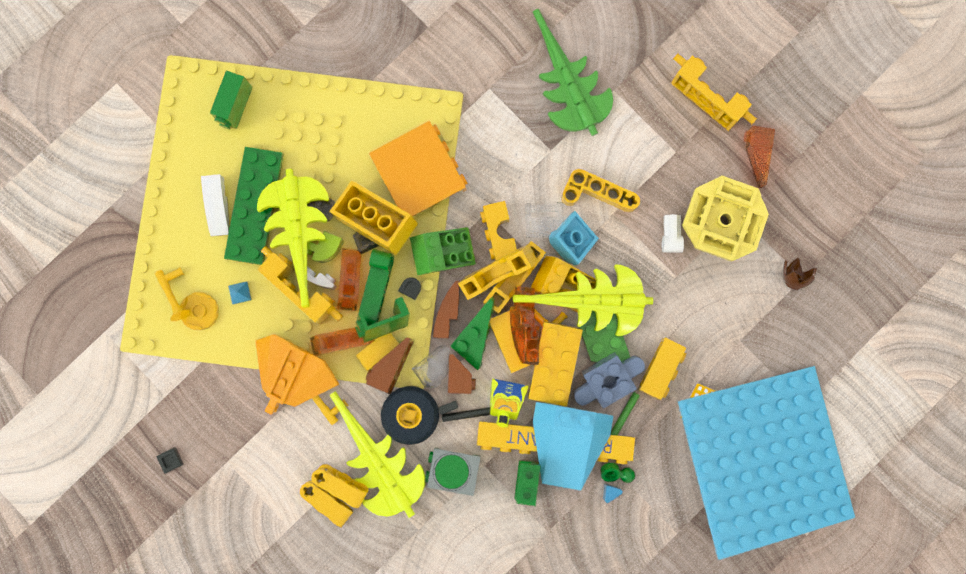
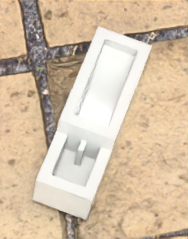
[201,174,230,237]

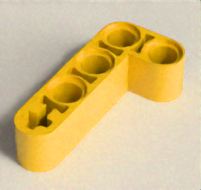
[561,169,640,212]

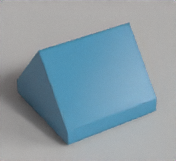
[603,484,623,503]

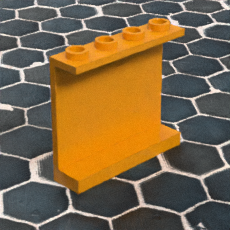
[369,121,468,217]

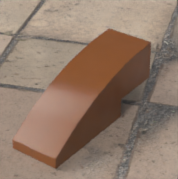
[433,281,460,339]

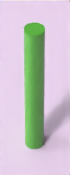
[610,392,640,435]

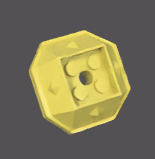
[682,176,769,262]

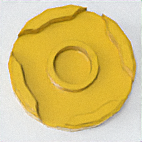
[180,292,219,330]

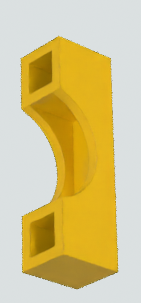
[483,241,546,315]
[458,244,538,300]

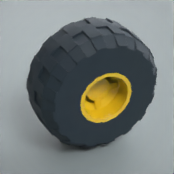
[381,386,439,445]

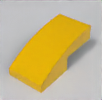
[356,333,399,371]

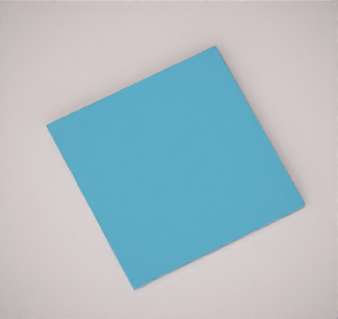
[678,366,855,560]

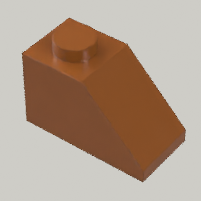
[448,354,476,394]

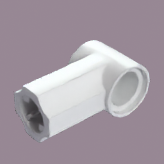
[662,214,684,253]

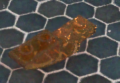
[510,286,540,365]

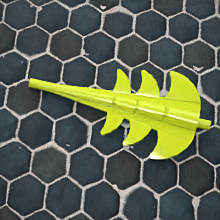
[257,169,329,308]
[513,264,653,336]
[329,391,426,518]

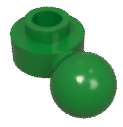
[600,463,635,483]

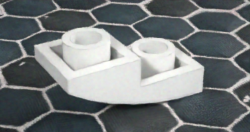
[307,266,337,290]

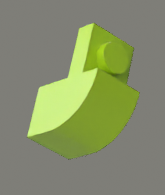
[307,231,344,263]

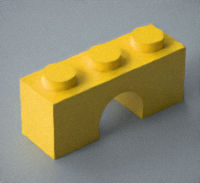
[480,201,517,261]

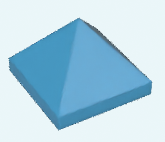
[228,282,251,304]

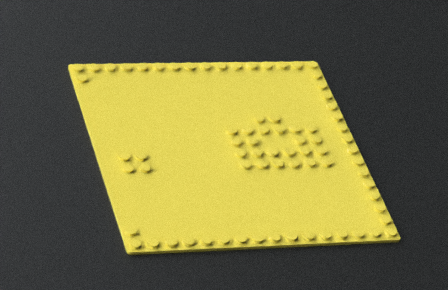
[120,55,463,389]

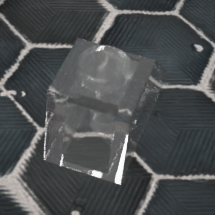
[412,345,450,388]

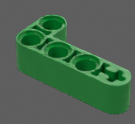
[357,249,394,326]

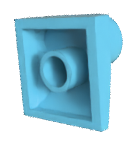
[549,211,599,265]

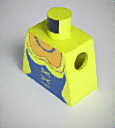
[490,378,528,427]

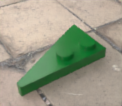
[450,297,495,370]

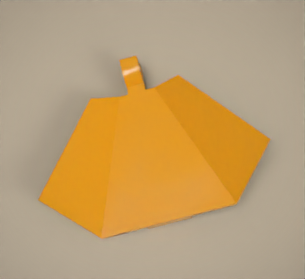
[255,334,339,415]

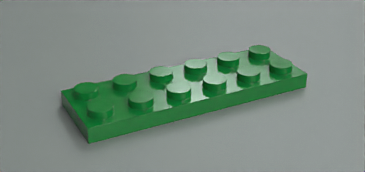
[224,147,284,265]

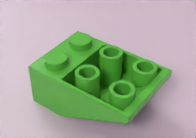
[410,227,476,276]

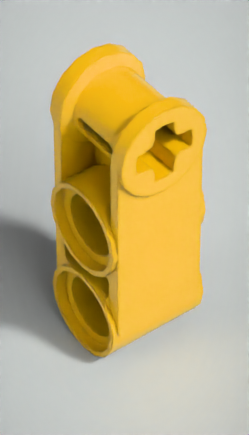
[311,464,369,508]
[300,481,354,528]

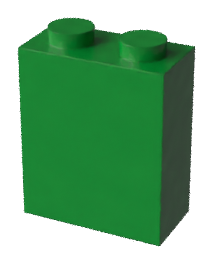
[210,70,253,129]

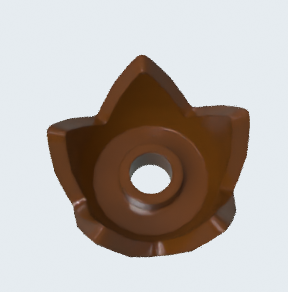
[783,258,817,290]

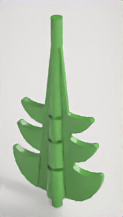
[533,9,613,136]

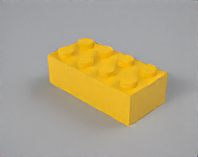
[329,181,418,255]
[528,321,583,407]

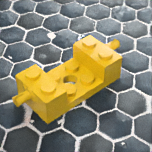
[671,53,757,131]
[257,246,343,324]

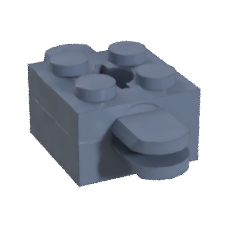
[574,352,645,409]

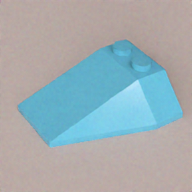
[533,402,613,491]

